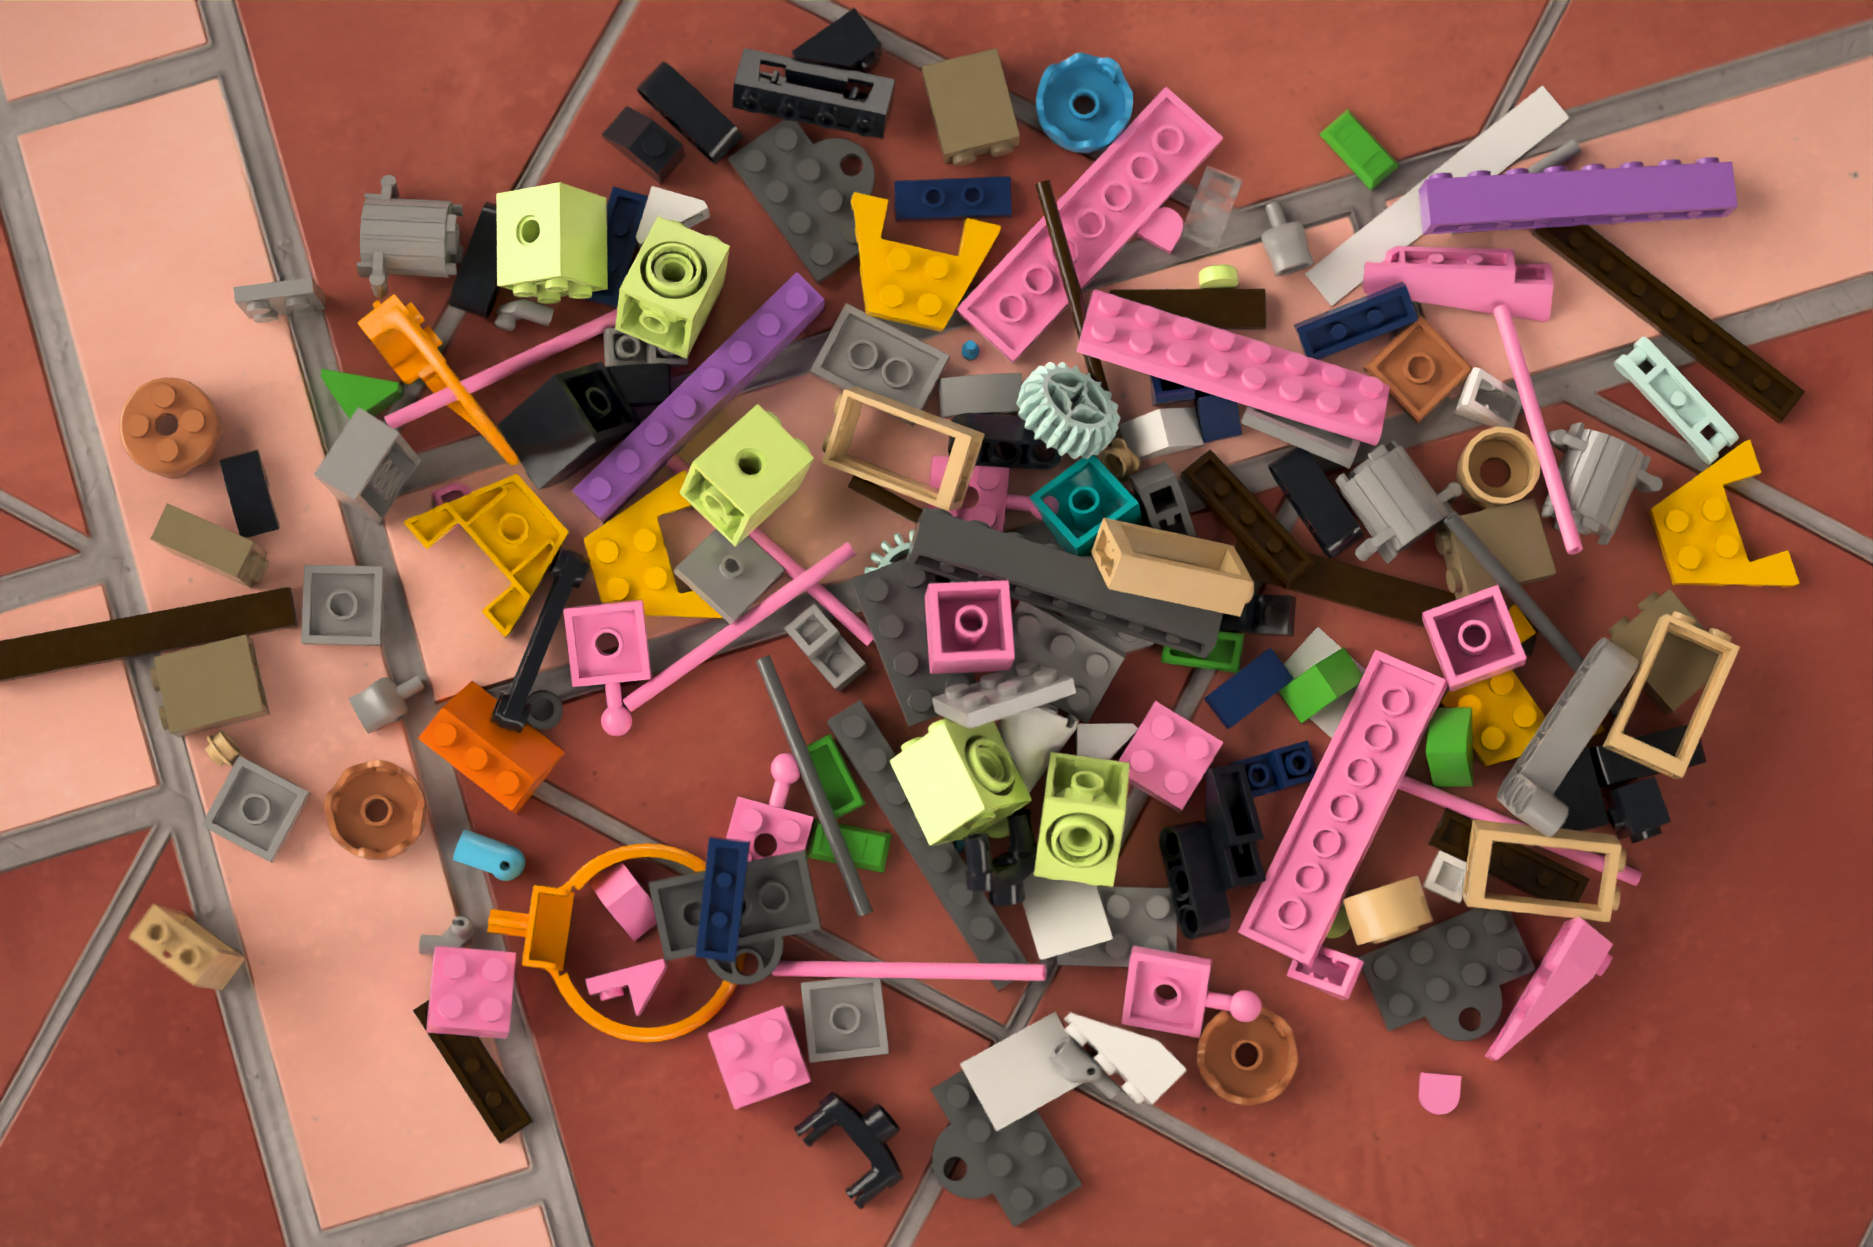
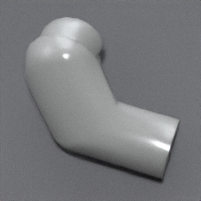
[495,299,553,331]
[419,916,475,955]

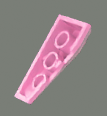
[1485,917,1613,1061]

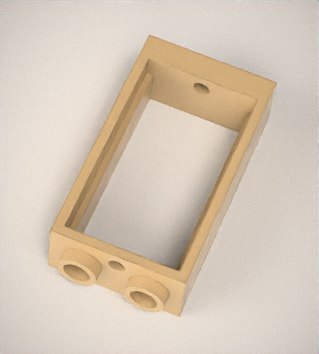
[822,387,985,511]
[1091,518,1254,617]
[1602,612,1740,780]
[1462,819,1626,922]
[129,904,246,990]

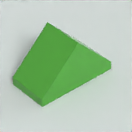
[320,369,404,419]
[1279,647,1363,724]
[1426,707,1474,787]

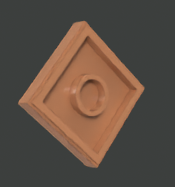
[1363,314,1473,425]

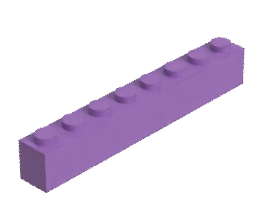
[1418,157,1738,235]
[573,272,826,524]

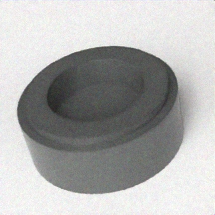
[526,690,563,731]

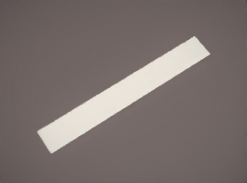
[1305,86,1570,306]

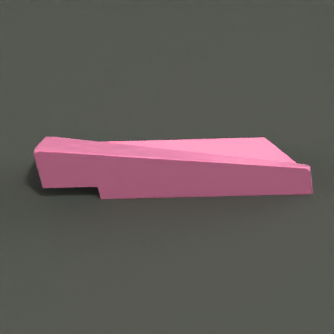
[1363,246,1554,322]

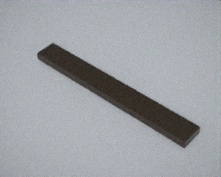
[1532,225,1805,424]
[1234,539,1538,657]
[0,587,298,682]

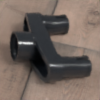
[963,809,1037,906]
[794,1092,903,1209]

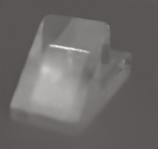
[1181,166,1243,250]

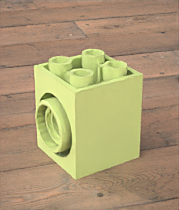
[496,182,608,304]
[615,216,730,359]
[679,404,814,547]
[890,718,1032,846]
[1034,752,1130,887]

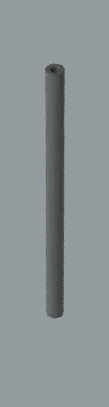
[1444,512,1632,719]
[756,655,873,917]

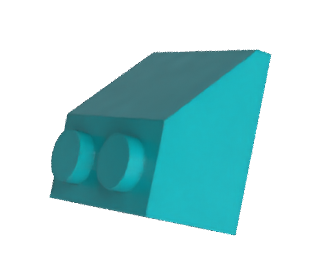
[1029,455,1144,557]

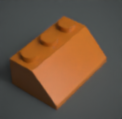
[418,681,565,815]

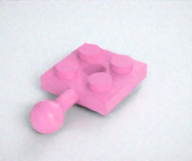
[927,455,1059,532]
[563,599,652,736]
[726,753,815,861]
[1121,945,1262,1038]

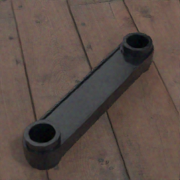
[490,548,590,733]

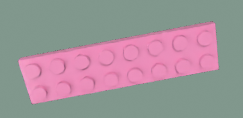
[956,87,1223,364]
[1076,289,1390,446]
[1238,650,1448,967]

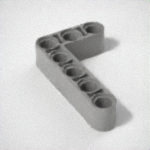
[1496,638,1639,837]

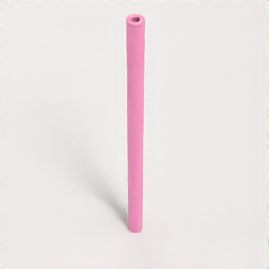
[1494,305,1583,554]
[384,309,617,429]
[666,454,874,647]
[622,542,856,712]
[1398,775,1642,886]
[772,960,1046,981]

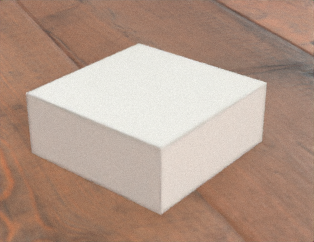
[1422,851,1467,904]

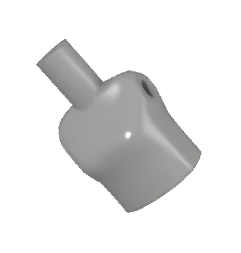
[1261,202,1314,276]
[348,676,425,734]
[1050,1036,1121,1099]

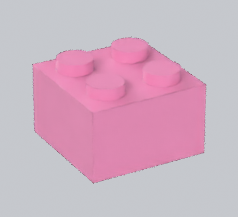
[924,580,1015,674]
[1422,585,1527,692]
[1119,701,1223,813]
[426,946,516,1039]
[707,1006,812,1109]

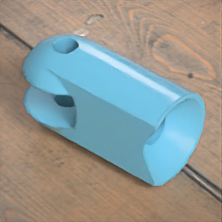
[453,829,525,881]

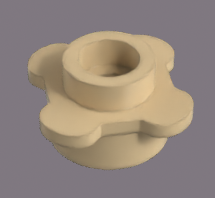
[1099,438,1141,483]

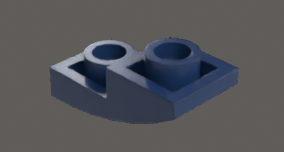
[1204,647,1294,730]
[1228,740,1317,798]

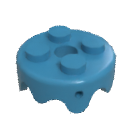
[1036,53,1133,153]

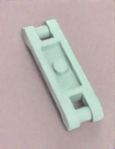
[1614,336,1739,465]

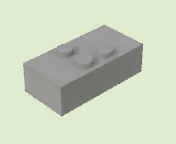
[314,407,421,525]

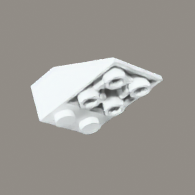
[1064,1013,1186,1104]

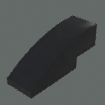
[1205,762,1266,892]

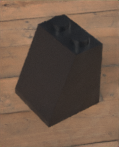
[498,361,641,490]

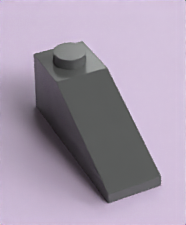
[1129,462,1197,538]

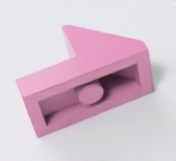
[585,959,668,1016]

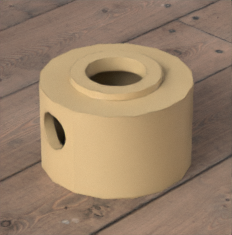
[1456,426,1541,510]
[1342,876,1433,946]

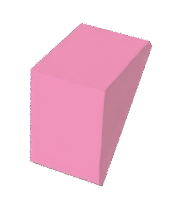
[588,861,657,942]
[1286,947,1364,1001]

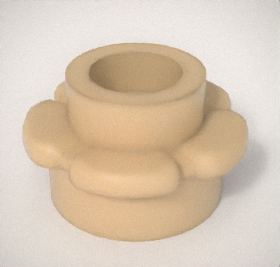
[205,730,242,766]

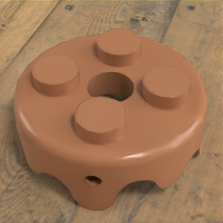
[119,377,222,479]
[324,760,427,861]
[1197,1007,1298,1105]

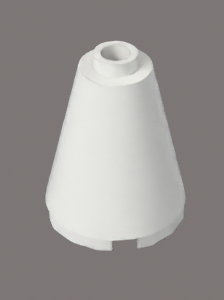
[998,703,1079,793]

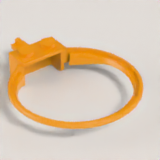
[357,294,520,466]
[487,843,746,1042]

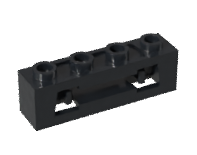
[732,48,895,139]

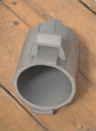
[356,175,464,298]
[1541,423,1663,545]
[1335,440,1462,564]

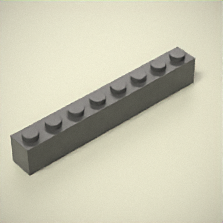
[905,507,1223,659]
[827,700,1028,992]

